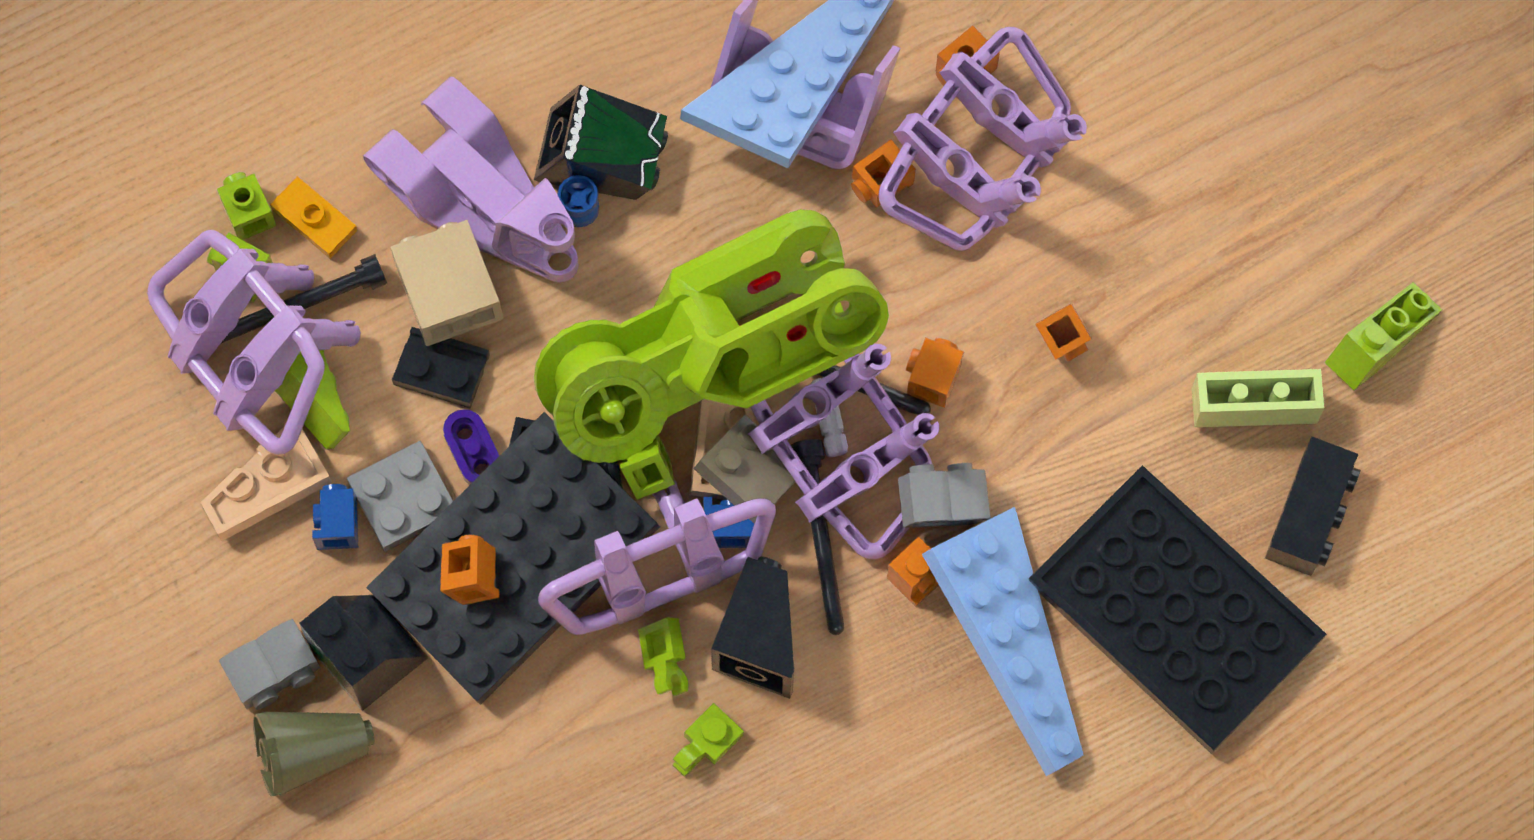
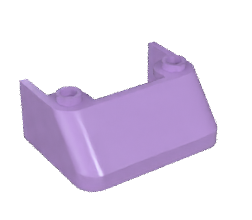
[711,0,901,169]

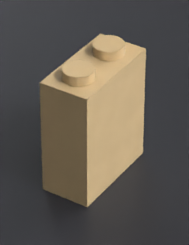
[390,220,503,346]

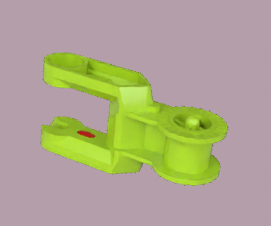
[534,209,889,463]

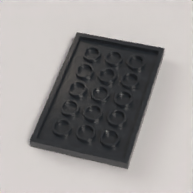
[366,412,660,705]
[1029,465,1327,754]

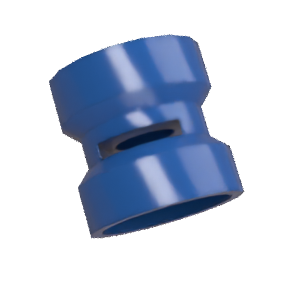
[558,175,599,227]

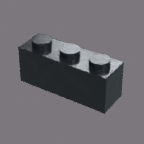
[1265,436,1361,576]

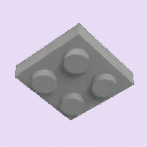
[347,440,453,552]

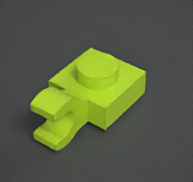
[638,617,689,696]
[672,703,744,777]

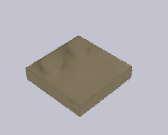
[693,415,795,524]

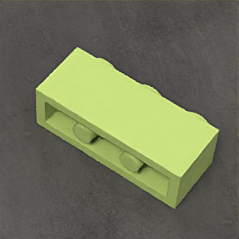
[1192,369,1324,427]

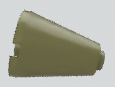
[253,712,375,796]

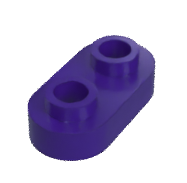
[443,409,499,485]

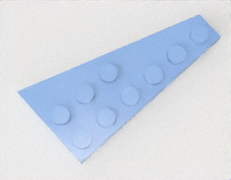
[680,0,894,168]
[922,507,1084,776]

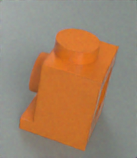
[851,139,916,208]
[440,535,499,605]
[887,537,939,607]

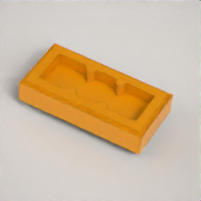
[270,176,358,259]

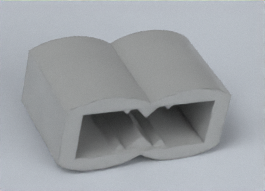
[898,463,991,528]
[219,619,320,710]

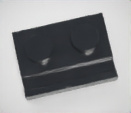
[392,327,490,409]

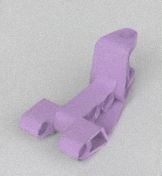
[363,77,578,282]

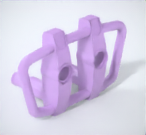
[879,27,1087,251]
[147,230,361,455]
[748,344,939,559]
[538,480,776,635]

